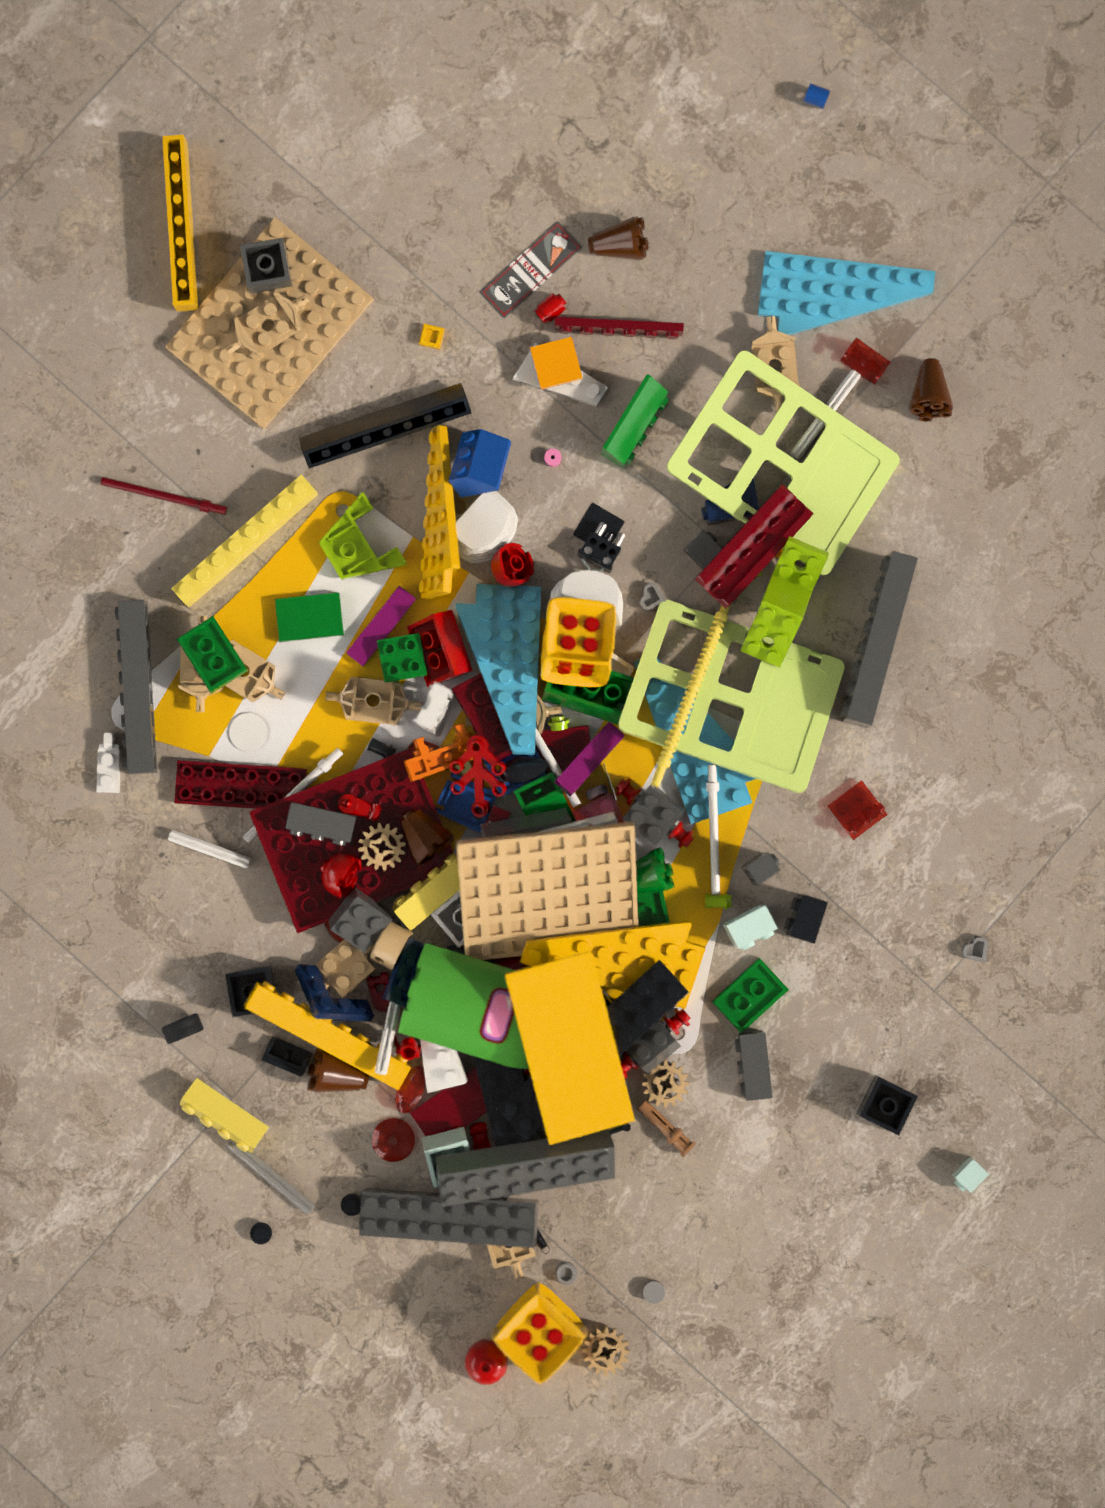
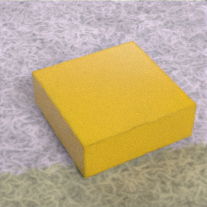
[419,323,445,350]

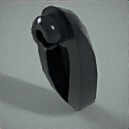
[499,757,548,783]

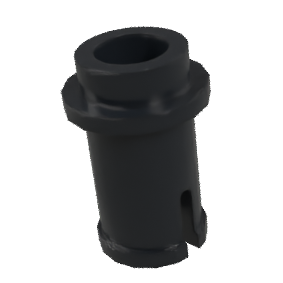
[367,738,396,758]

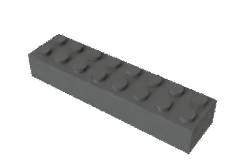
[840,551,918,728]
[436,1128,615,1207]
[359,1188,539,1248]

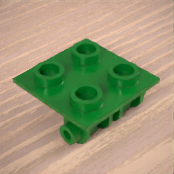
[377,633,427,683]

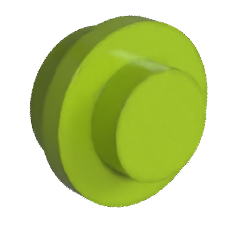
[548,715,569,731]

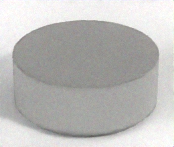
[586,785,608,801]
[555,1262,577,1285]
[643,1280,665,1304]

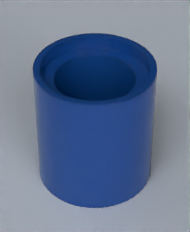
[803,83,830,109]

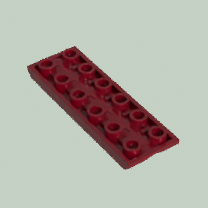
[694,484,814,609]
[174,760,307,809]

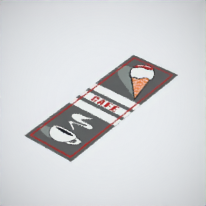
[480,221,582,318]

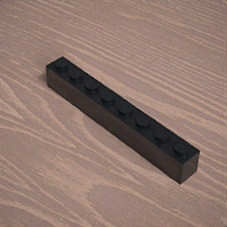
[299,383,472,469]

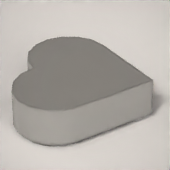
[639,583,666,611]
[961,936,988,962]

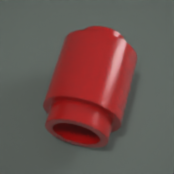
[534,293,567,324]

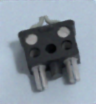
[577,522,625,573]

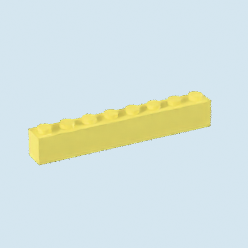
[171,474,318,608]

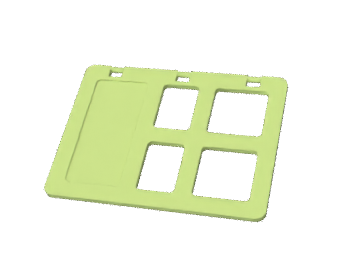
[667,351,900,575]
[618,600,845,793]

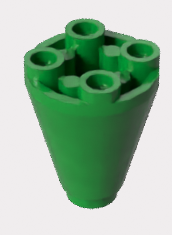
[636,847,675,893]

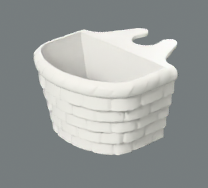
[455,491,518,564]
[550,570,623,626]

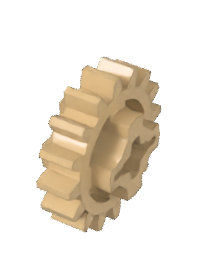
[358,823,406,871]
[642,1060,689,1108]
[582,1326,630,1376]

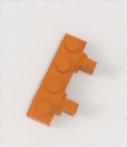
[404,723,480,782]

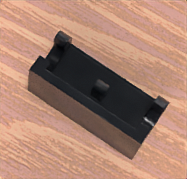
[261,1037,313,1077]

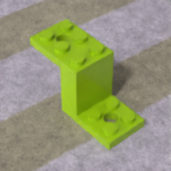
[740,536,829,667]

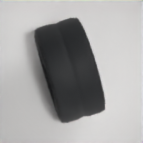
[161,1013,204,1044]

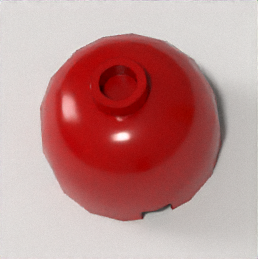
[490,542,534,587]
[321,854,362,899]
[465,1339,508,1385]

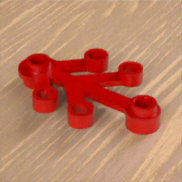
[450,735,507,818]

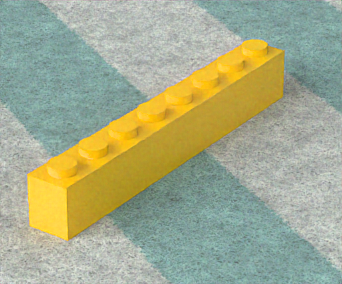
[162,134,198,312]
[244,981,411,1090]

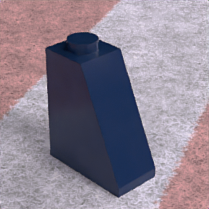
[701,479,759,525]

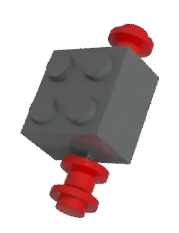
[615,778,694,848]
[620,1008,691,1079]

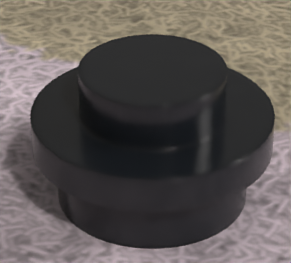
[341,1194,361,1216]
[250,1222,272,1245]

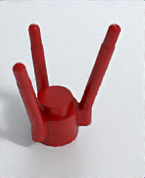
[394,1036,421,1060]

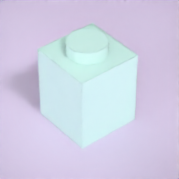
[952,1156,989,1193]

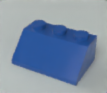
[449,429,511,498]

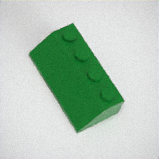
[602,374,669,468]
[542,670,634,725]

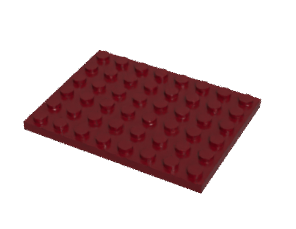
[249,747,453,934]

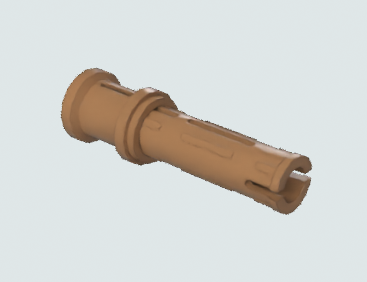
[637,1099,696,1157]

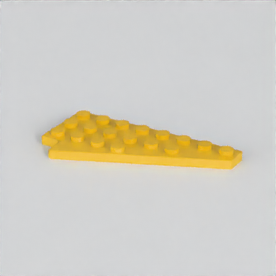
[419,425,460,599]
[520,920,706,1009]

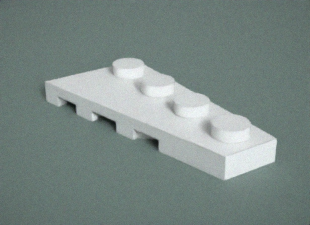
[513,342,608,407]

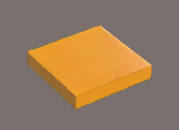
[530,336,583,390]

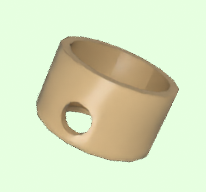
[370,921,413,971]

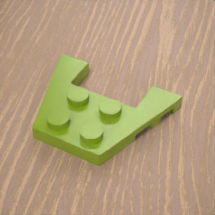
[319,492,407,580]

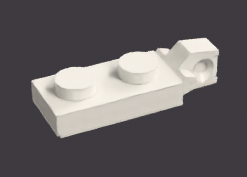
[96,733,121,793]

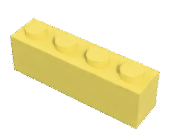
[392,853,460,931]
[180,1078,269,1153]

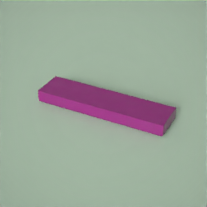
[346,586,417,667]
[554,722,625,797]

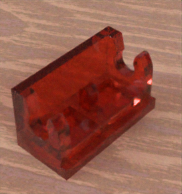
[840,337,891,386]

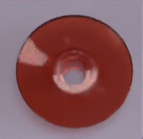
[372,1118,415,1162]

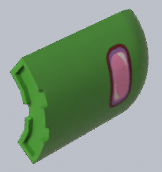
[398,943,529,1069]

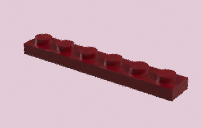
[555,317,684,339]

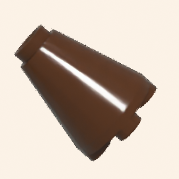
[588,216,649,260]
[909,358,953,422]
[307,1047,369,1092]

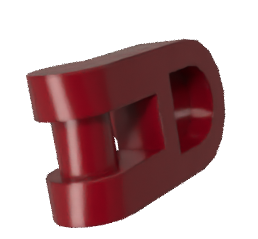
[366,971,390,1012]

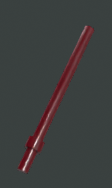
[101,477,227,515]

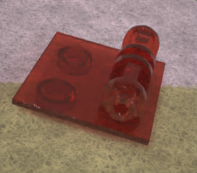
[828,780,888,840]

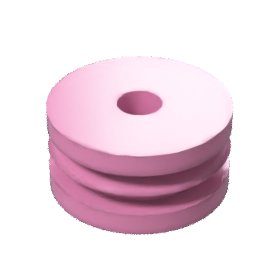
[544,449,561,467]

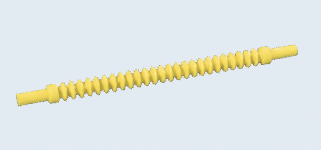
[651,605,730,788]

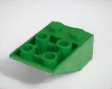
[514,772,576,822]

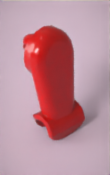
[338,794,381,822]
[469,1122,491,1150]

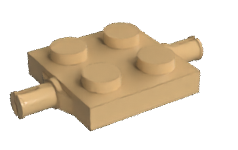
[315,939,377,998]
[487,1245,536,1278]

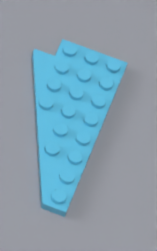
[758,251,936,335]
[455,584,541,755]
[634,658,755,824]

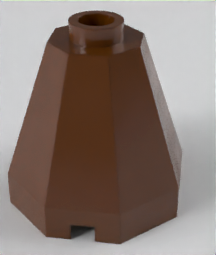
[401,810,454,866]

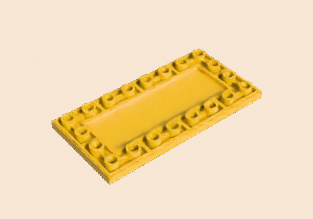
[505,950,635,1145]

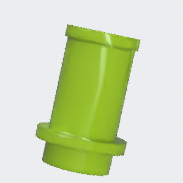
[705,893,732,910]

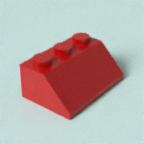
[407,610,473,687]

